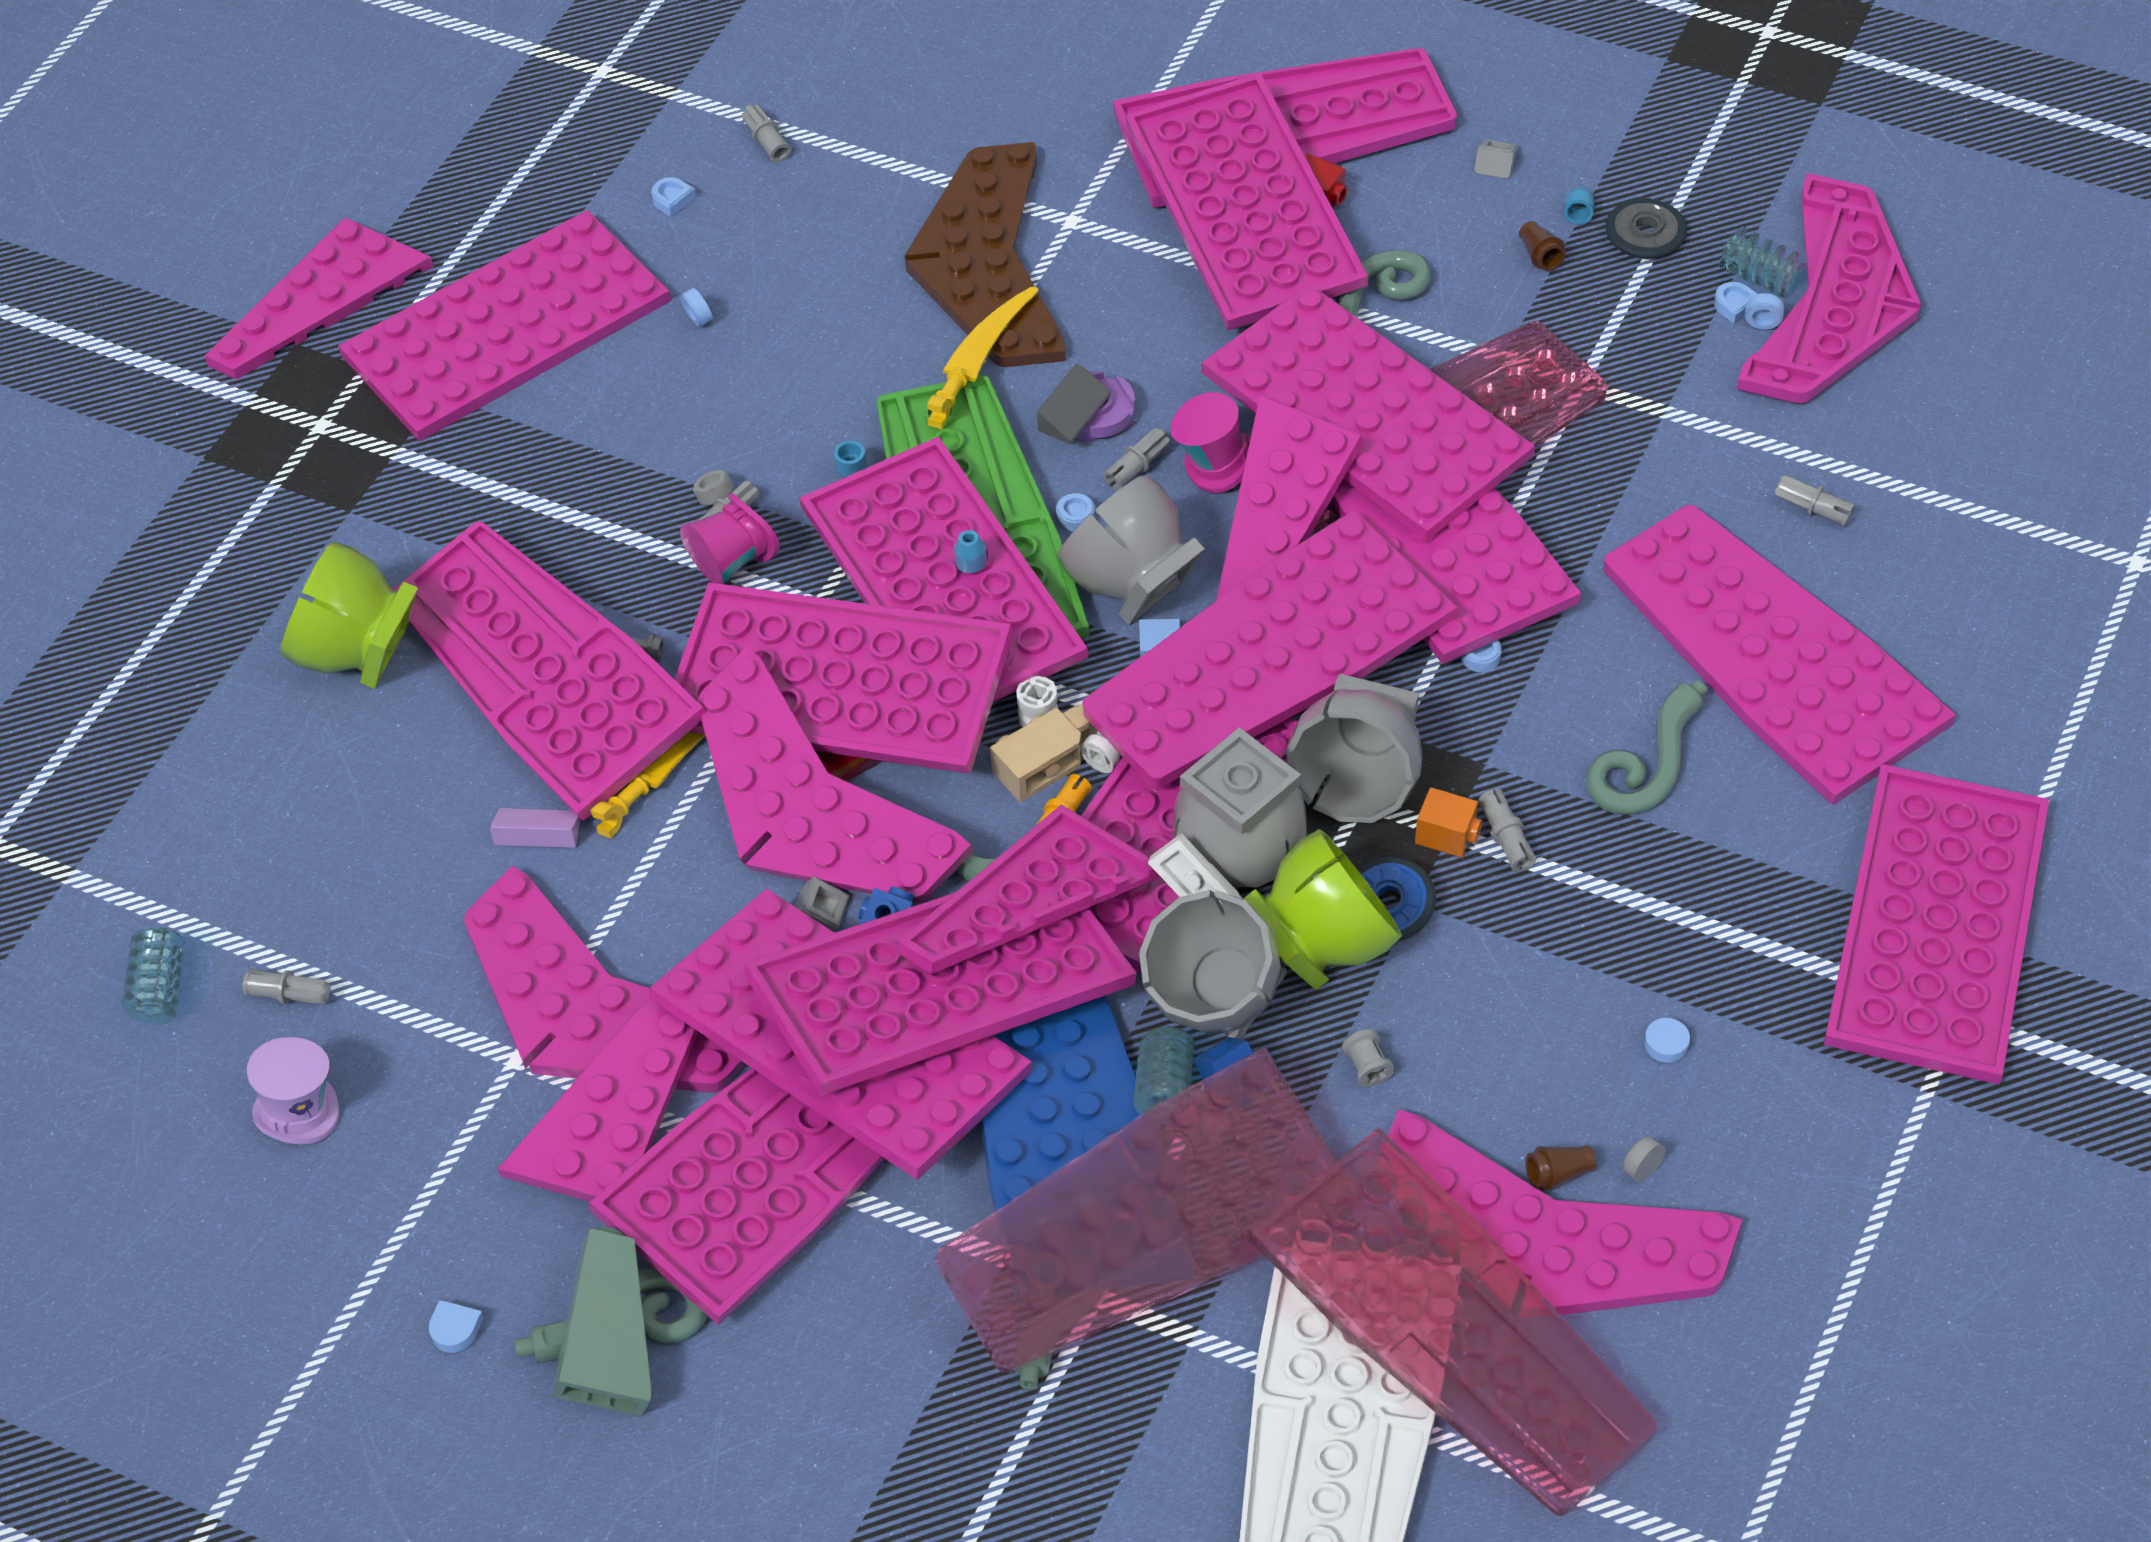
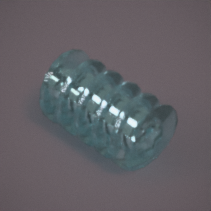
[1719,226,1805,299]
[121,927,185,1024]
[1133,1027,1195,1124]

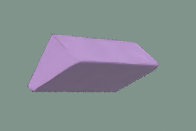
[490,808,581,848]

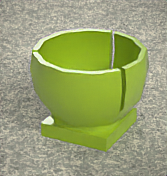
[281,542,418,689]
[1243,829,1402,990]

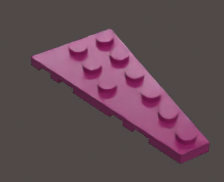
[1216,395,1364,601]
[898,805,1160,974]

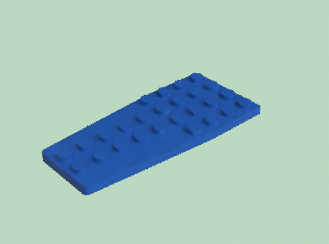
[980,995,1194,1302]

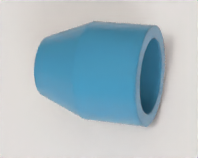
[1564,186,1595,225]
[834,440,866,478]
[954,530,987,573]

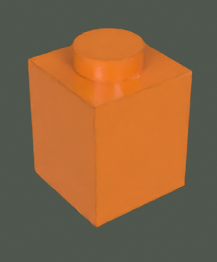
[1415,787,1482,858]

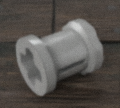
[1341,1029,1394,1088]

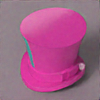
[1171,392,1251,493]
[680,492,779,584]

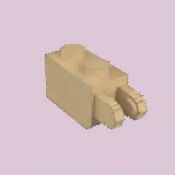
[990,704,1097,803]

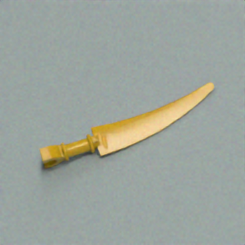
[927,287,1038,429]
[591,732,706,839]

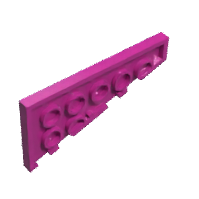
[205,218,433,380]
[498,997,699,1202]

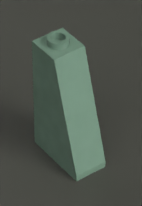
[551,1227,652,1417]

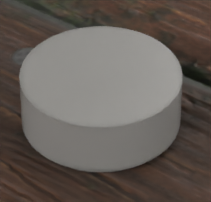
[693,470,734,505]
[1623,1136,1666,1182]

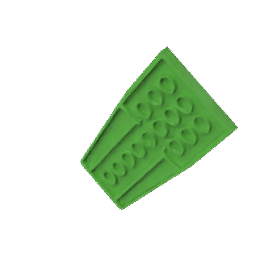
[877,375,1089,638]

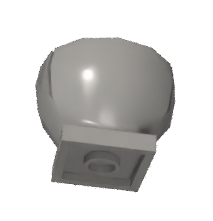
[1057,475,1205,625]
[1286,674,1423,823]
[1173,727,1307,887]
[1139,890,1288,1039]

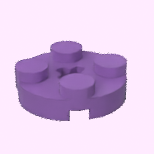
[1078,371,1135,442]

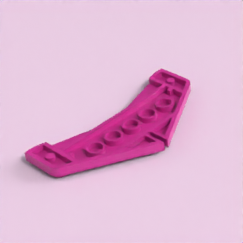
[1737,173,1921,403]
[698,645,975,903]
[464,866,747,1093]
[1375,1109,1743,1320]

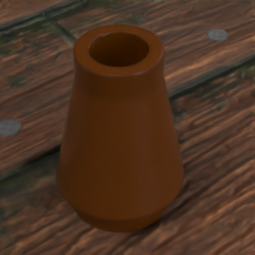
[1519,221,1566,271]
[1525,1145,1596,1190]

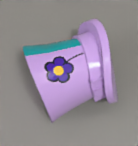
[247,1037,340,1144]

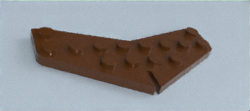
[905,142,1066,367]

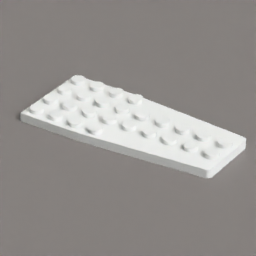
[1239,1238,1461,1542]

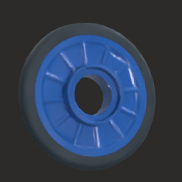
[1358,857,1436,942]

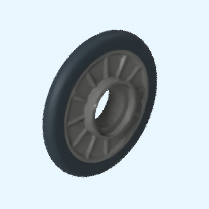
[1605,198,1687,259]

